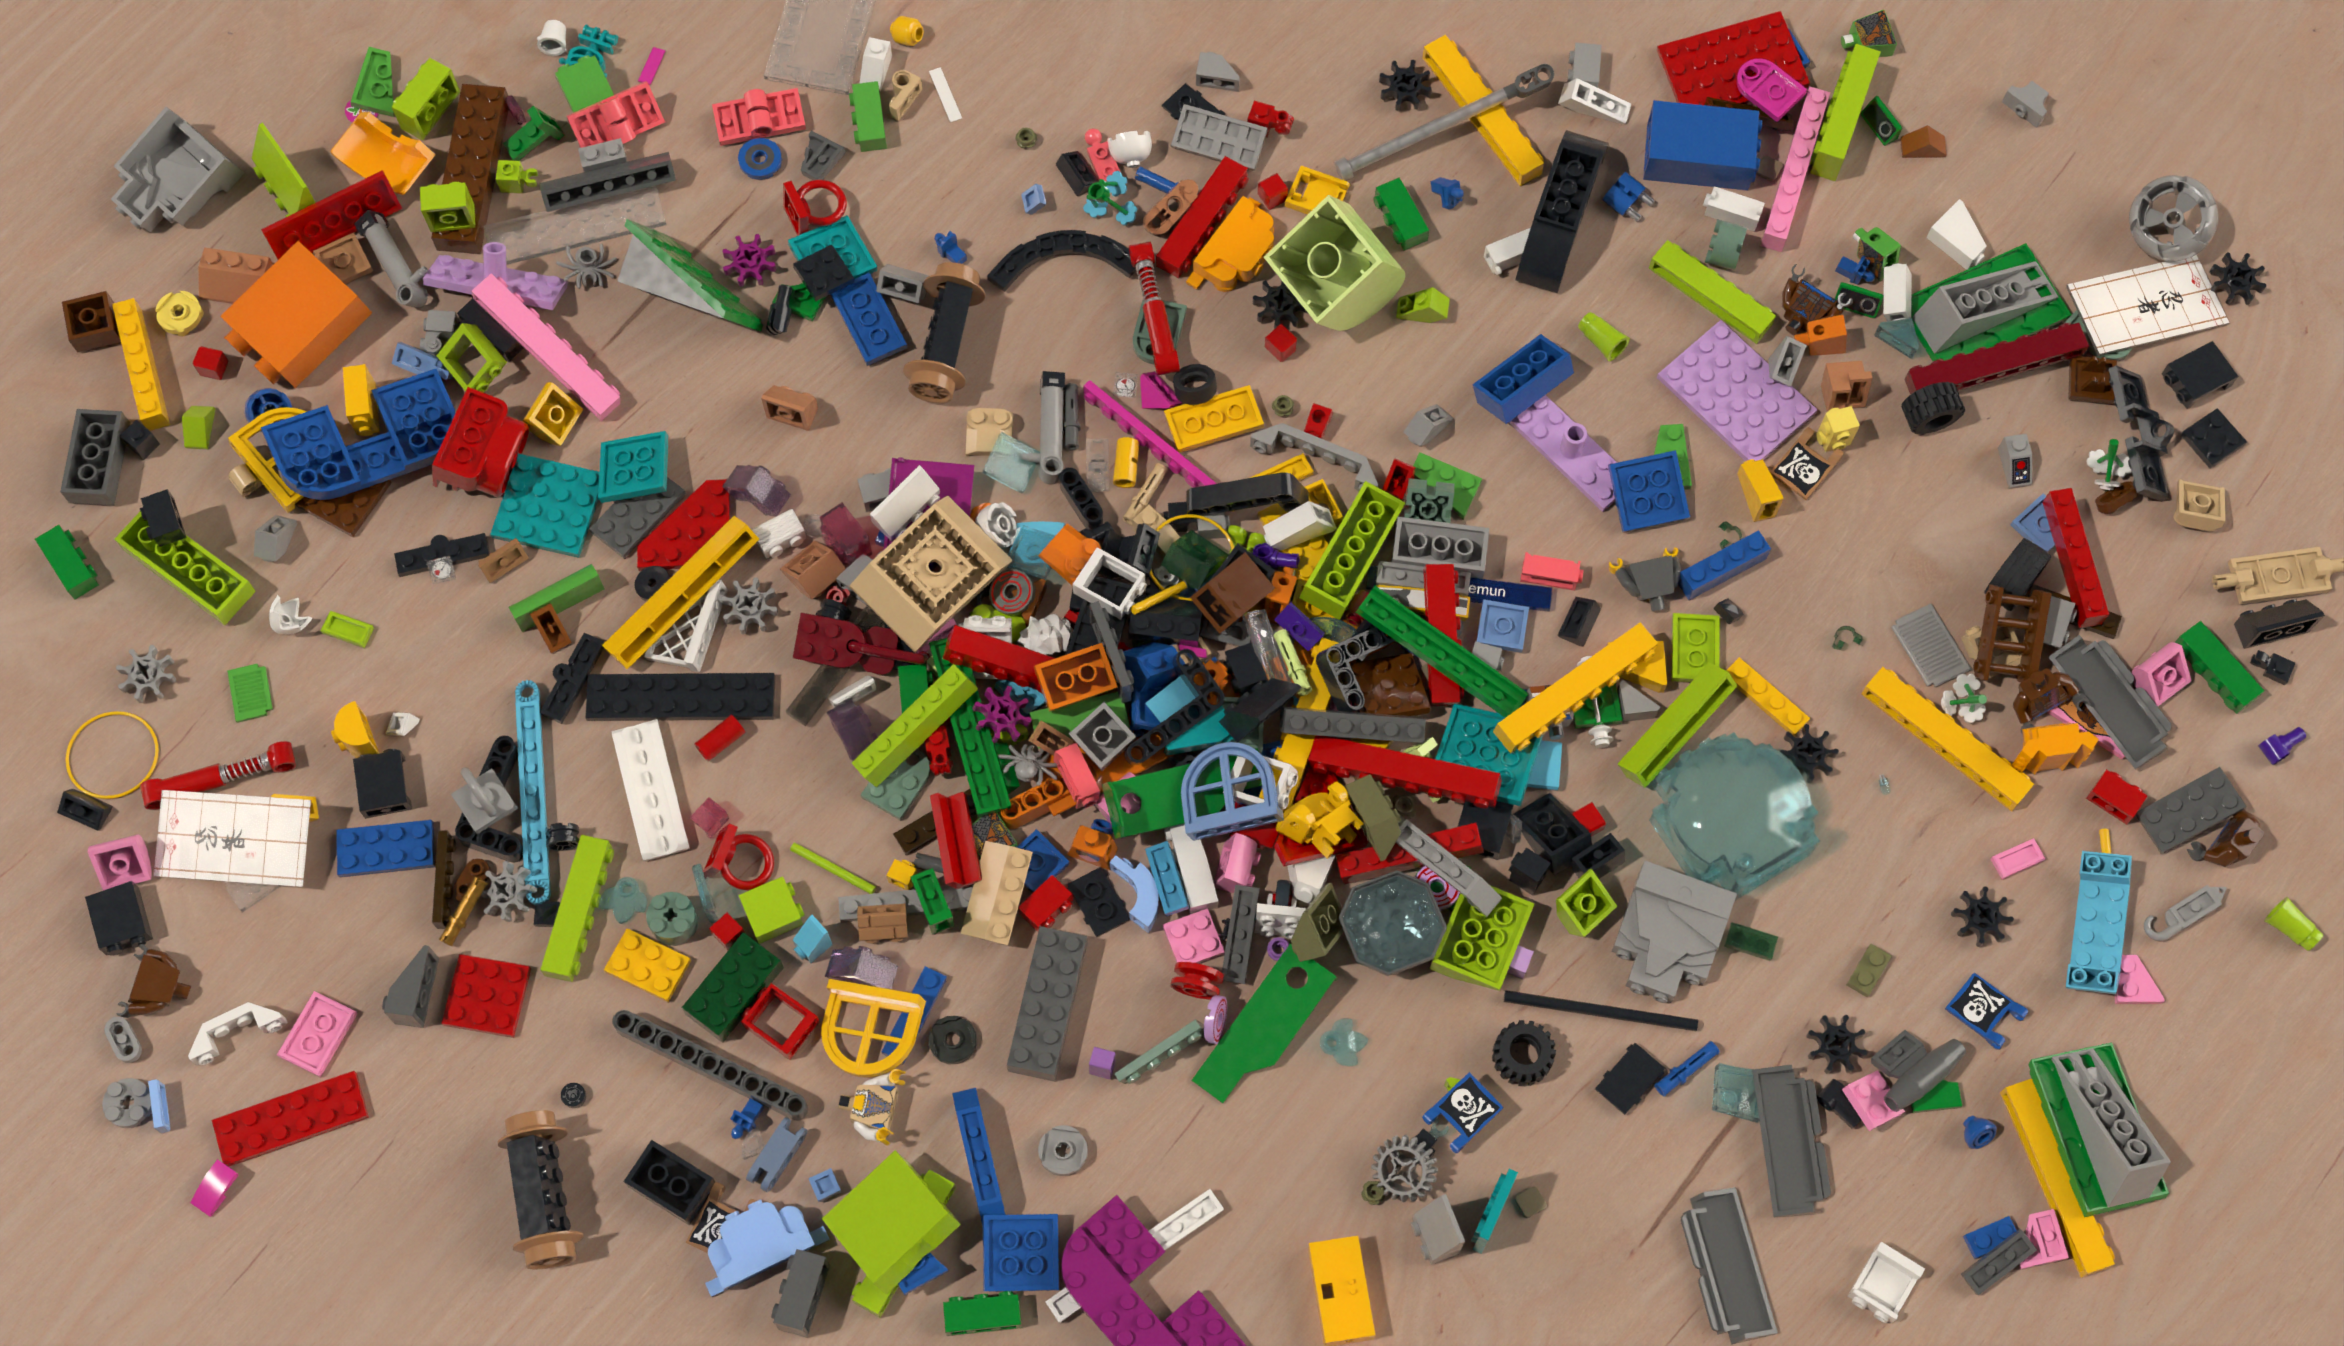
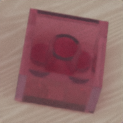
[819,502,872,567]

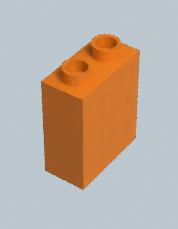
[220,241,372,388]

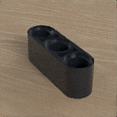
[1059,468,1103,530]

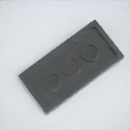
[589,477,686,559]
[1090,601,1134,704]
[2136,767,2246,854]

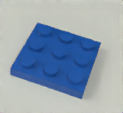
[1608,450,1690,532]
[983,1214,1059,1291]

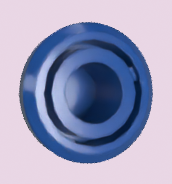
[1963,1116,1997,1149]

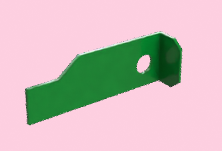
[1102,748,1262,839]
[1191,943,1338,1103]

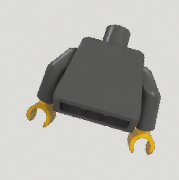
[1609,547,1682,611]

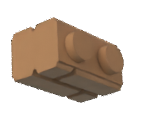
[857,903,908,943]

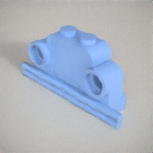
[705,1200,830,1297]

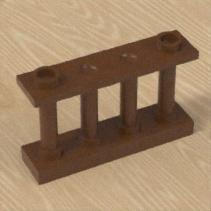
[1973,584,2052,682]

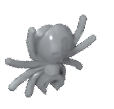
[556,244,617,289]
[997,744,1057,786]

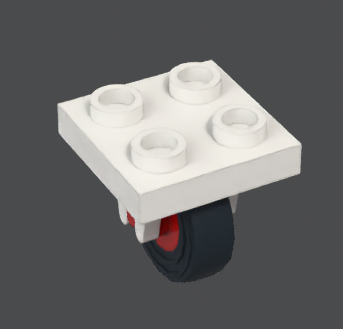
[1255,880,1306,939]

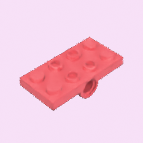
[566,81,665,148]
[712,88,806,146]

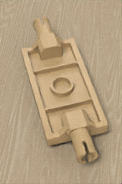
[2212,547,2344,604]

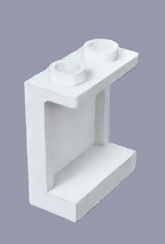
[963,615,1012,679]
[1848,1242,1925,1323]

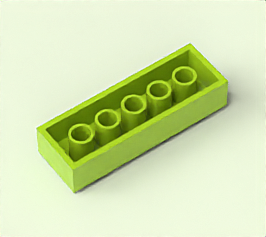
[1809,44,1881,181]
[1299,481,1405,620]
[114,512,256,626]

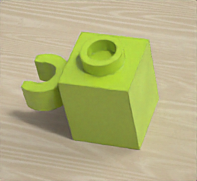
[496,160,538,193]

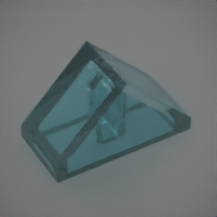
[1874,318,1919,359]

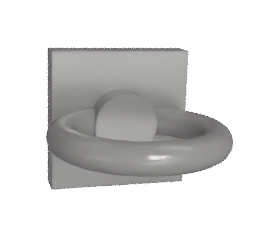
[451,767,518,834]

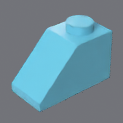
[793,915,833,963]

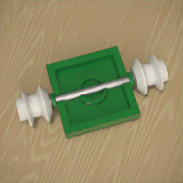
[1573,656,1622,748]

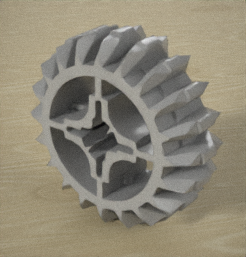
[1371,1135,1438,1202]

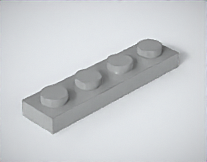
[1376,561,1471,597]

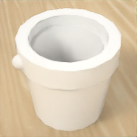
[537,20,566,56]

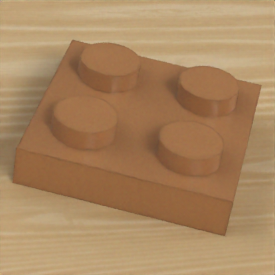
[313,233,373,284]

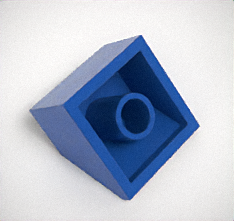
[1123,642,1186,692]

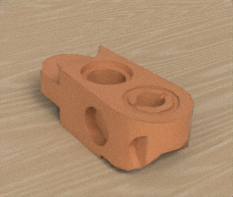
[1143,179,1199,235]

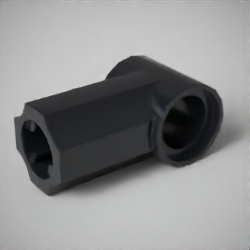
[1816,1079,1861,1129]

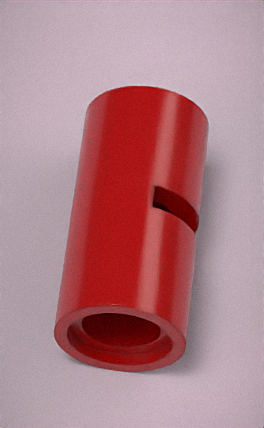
[694,715,746,762]

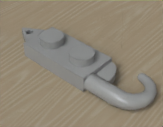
[2144,885,2227,941]

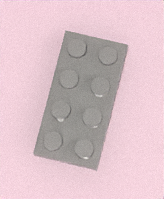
[1171,104,1268,171]

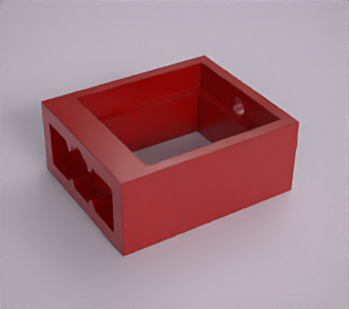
[741,983,820,1060]

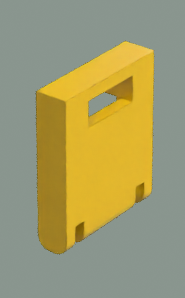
[1285,165,1350,215]

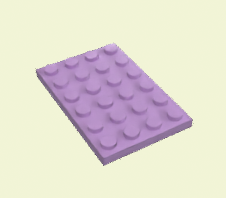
[1657,320,1817,461]

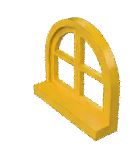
[228,407,307,513]
[821,979,926,1078]

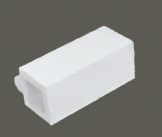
[1703,186,1765,232]
[1484,228,1530,275]
[1883,263,1912,326]

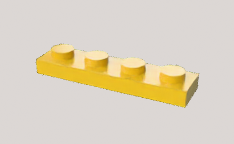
[1726,657,1810,736]

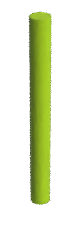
[790,842,876,894]

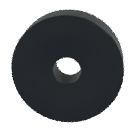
[634,566,671,602]

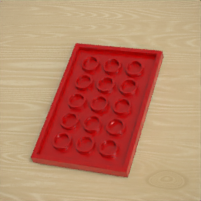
[1657,11,1810,105]

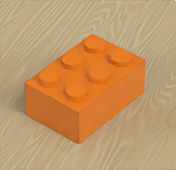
[1034,643,1118,712]

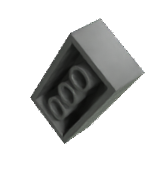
[60,409,130,505]

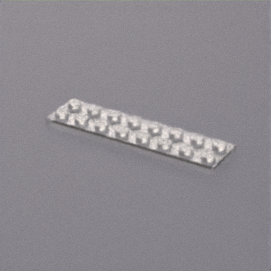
[483,186,667,265]

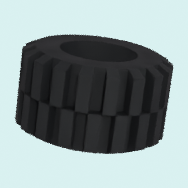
[1901,382,1965,434]
[1492,1020,1556,1086]

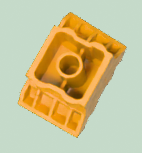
[2012,723,2099,775]

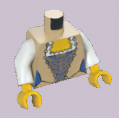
[839,1069,906,1146]

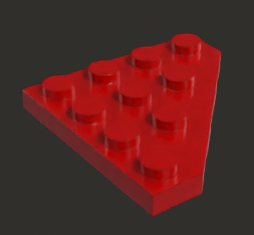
[637,479,730,571]
[1274,768,1369,867]

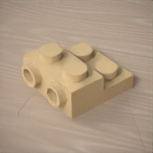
[1961,625,2022,680]

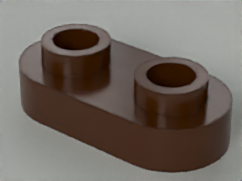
[2095,481,2139,514]
[453,858,491,903]

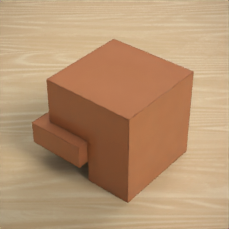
[1821,361,1873,411]

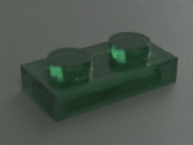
[1724,922,1778,961]

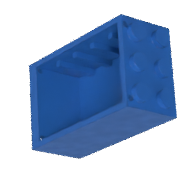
[1643,100,1762,191]

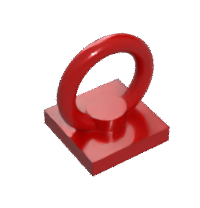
[783,180,847,236]
[702,823,774,890]

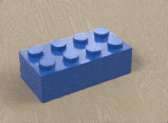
[1472,334,1574,424]

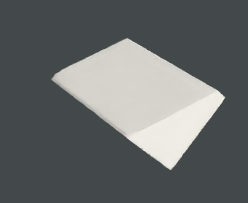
[828,676,876,712]

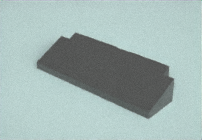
[2049,635,2171,770]
[1752,1064,1831,1218]
[1681,1187,1778,1345]

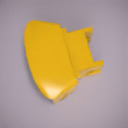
[1276,782,1364,859]

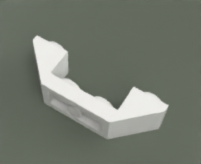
[188,1002,288,1065]

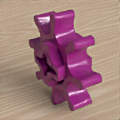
[722,234,776,287]
[972,686,1032,743]

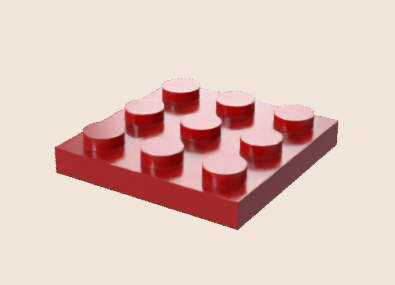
[441,954,531,1038]

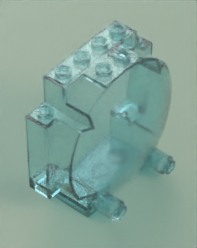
[1649,732,1820,901]

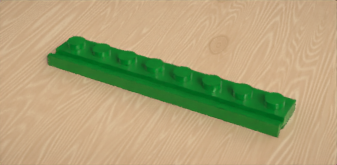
[1356,586,1529,718]
[929,637,1011,817]

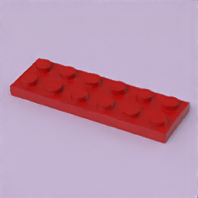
[261,170,403,260]
[212,1071,369,1167]

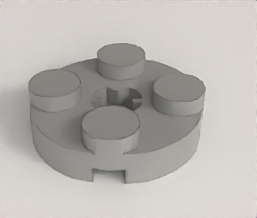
[102,1078,152,1128]
[1038,1125,1088,1176]

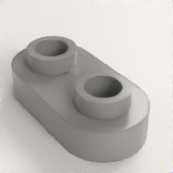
[104,1017,142,1063]

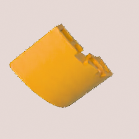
[330,112,435,195]

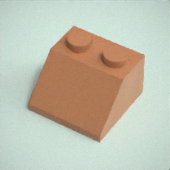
[761,385,818,431]
[780,541,846,599]

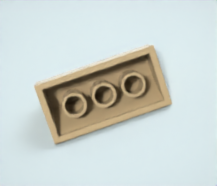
[961,841,1033,946]

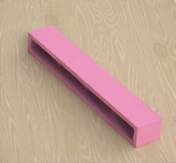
[1760,86,1830,252]
[471,273,621,421]

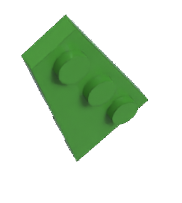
[351,47,394,117]
[1654,424,1692,490]
[1413,452,1482,520]

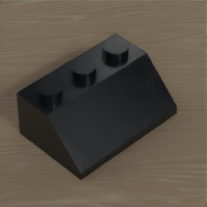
[1128,595,1202,648]
[2234,599,2325,649]
[1219,678,1302,743]

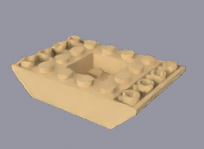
[849,496,1013,653]

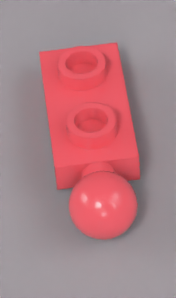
[1085,128,1120,181]

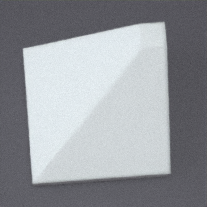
[386,713,420,736]

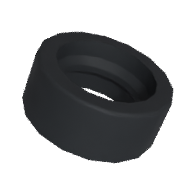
[1173,364,1217,405]

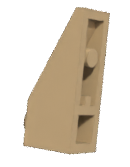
[1133,505,1198,574]

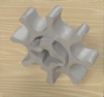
[721,577,778,635]
[116,645,176,703]
[481,861,537,922]

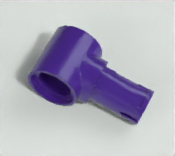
[1253,543,1300,569]
[2258,727,2306,765]

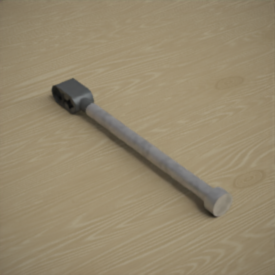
[1334,64,1554,181]

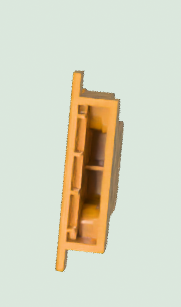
[1186,196,1274,292]

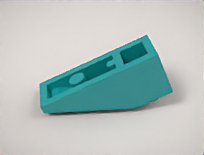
[1164,706,1234,756]

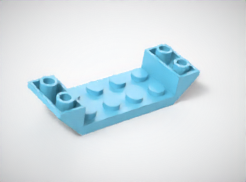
[2066,851,2132,994]

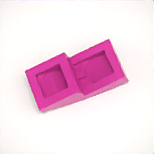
[190,1159,239,1217]

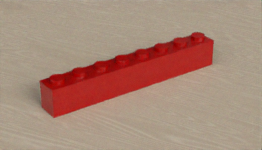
[1308,735,1502,808]

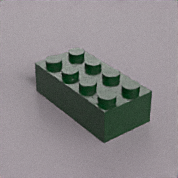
[681,932,784,1043]

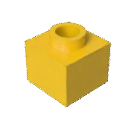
[886,859,918,890]

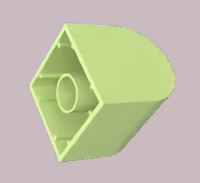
[1264,195,1405,331]

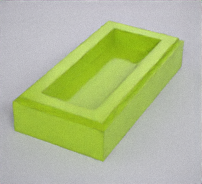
[321,611,374,648]

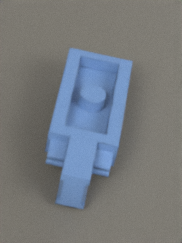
[391,342,453,380]

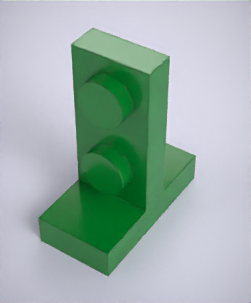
[503,106,565,161]
[910,868,954,935]

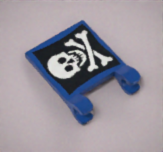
[1945,973,2028,1050]
[1422,1072,1504,1153]

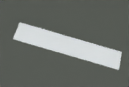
[929,67,962,122]

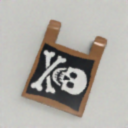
[1770,427,1844,500]
[686,1182,756,1253]

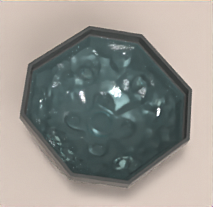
[1339,870,1447,976]

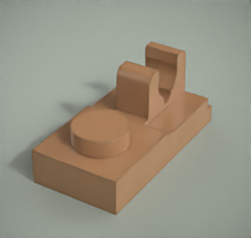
[478,538,529,583]

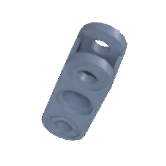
[746,1117,808,1193]

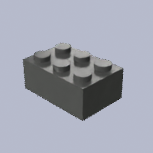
[771,1249,830,1338]

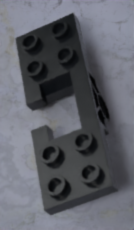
[2109,365,2174,501]

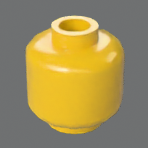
[890,16,924,46]

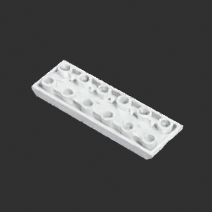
[612,719,690,862]

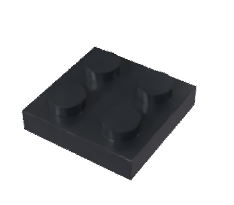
[793,244,854,302]
[2181,408,2247,469]

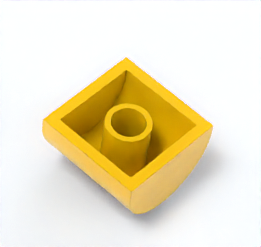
[523,382,583,446]
[331,701,379,758]

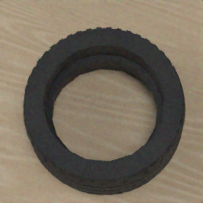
[1984,538,2052,611]

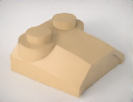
[965,408,1013,458]
[2173,479,2225,531]

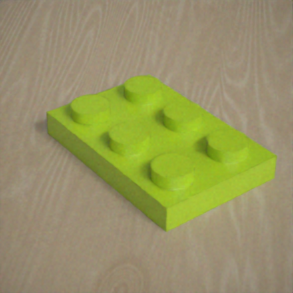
[1671,613,1720,682]

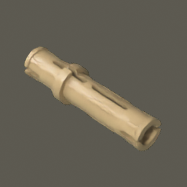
[1123,463,1168,526]

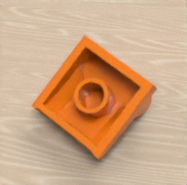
[1038,523,1101,586]

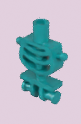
[559,24,619,78]

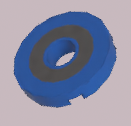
[738,138,782,180]

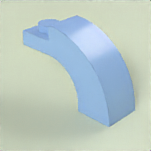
[1110,855,1159,933]

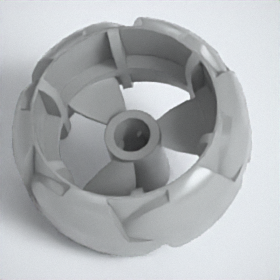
[2129,175,2218,261]

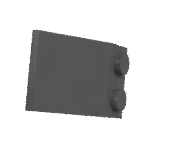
[382,945,439,1028]

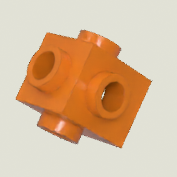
[1193,659,1229,700]

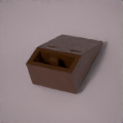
[1190,552,1275,634]

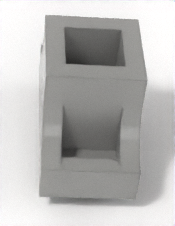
[2002,81,2049,128]

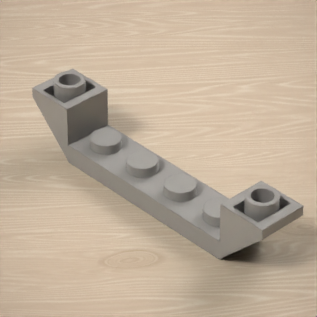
[1250,423,1378,492]
[1395,816,1502,917]

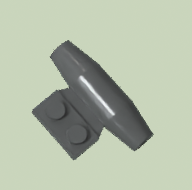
[1871,1030,1966,1112]

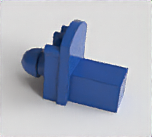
[1430,177,1464,209]
[934,231,967,264]
[1835,256,1875,285]
[730,1098,764,1139]

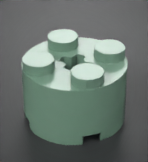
[1705,219,1747,270]
[646,892,698,946]

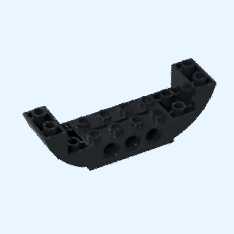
[1515,130,1609,294]

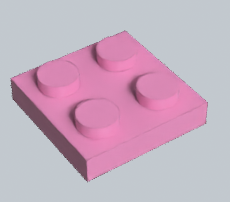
[1163,908,1225,964]
[1842,1070,1905,1131]

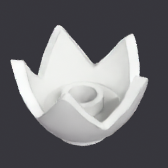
[269,595,312,635]

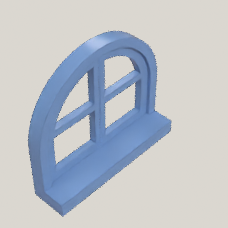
[1181,742,1284,841]

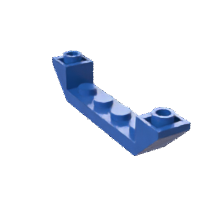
[952,1088,1006,1225]

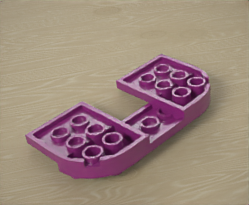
[1062,1195,1246,1346]

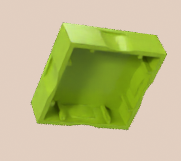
[822,1150,961,1294]

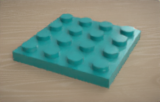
[490,453,599,558]
[1435,703,1543,806]

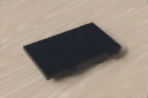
[1162,83,1226,121]
[1067,867,1130,937]
[1595,1043,1665,1115]

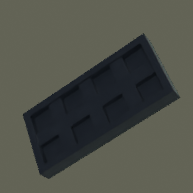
[1066,576,1133,655]

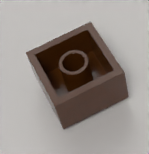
[62,291,121,353]

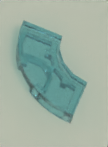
[1309,617,1356,643]

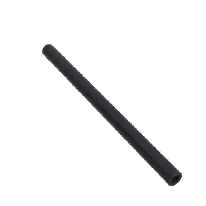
[1504,990,1698,1031]

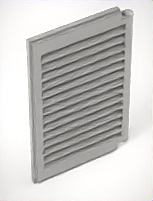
[1891,604,1972,687]

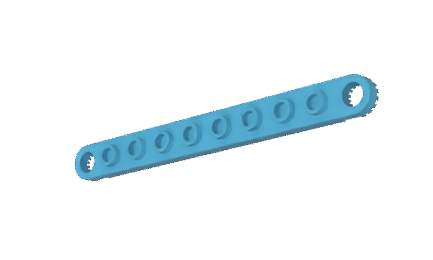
[515,680,551,905]

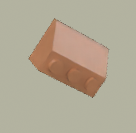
[198,247,274,304]

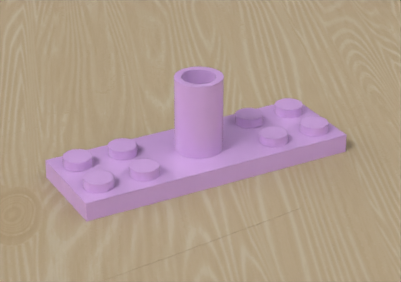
[423,242,567,310]
[1509,395,1617,512]

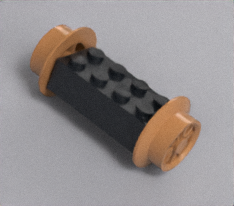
[903,262,985,403]
[497,1110,584,1270]

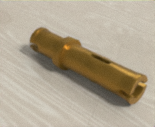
[439,876,488,946]

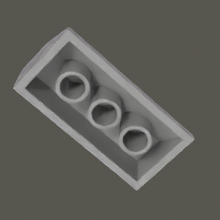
[1392,517,1489,580]

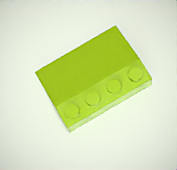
[252,122,316,217]
[1430,885,1535,991]

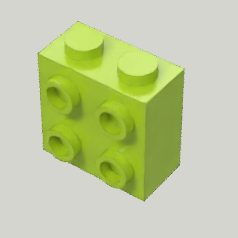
[738,876,805,944]

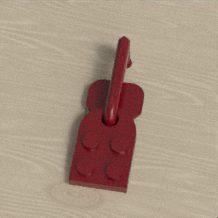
[793,612,930,675]

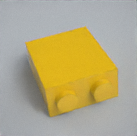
[343,364,380,436]

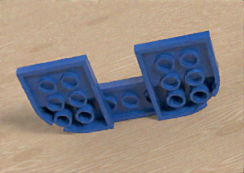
[261,368,456,500]

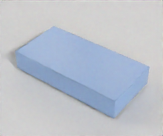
[148,1079,171,1133]

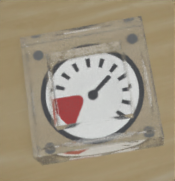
[1113,372,1138,398]
[427,556,456,584]

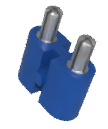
[1602,171,1654,222]

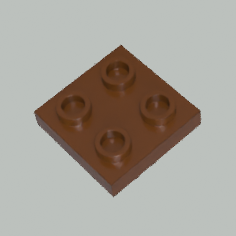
[2068,356,2117,404]

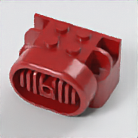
[432,387,529,497]

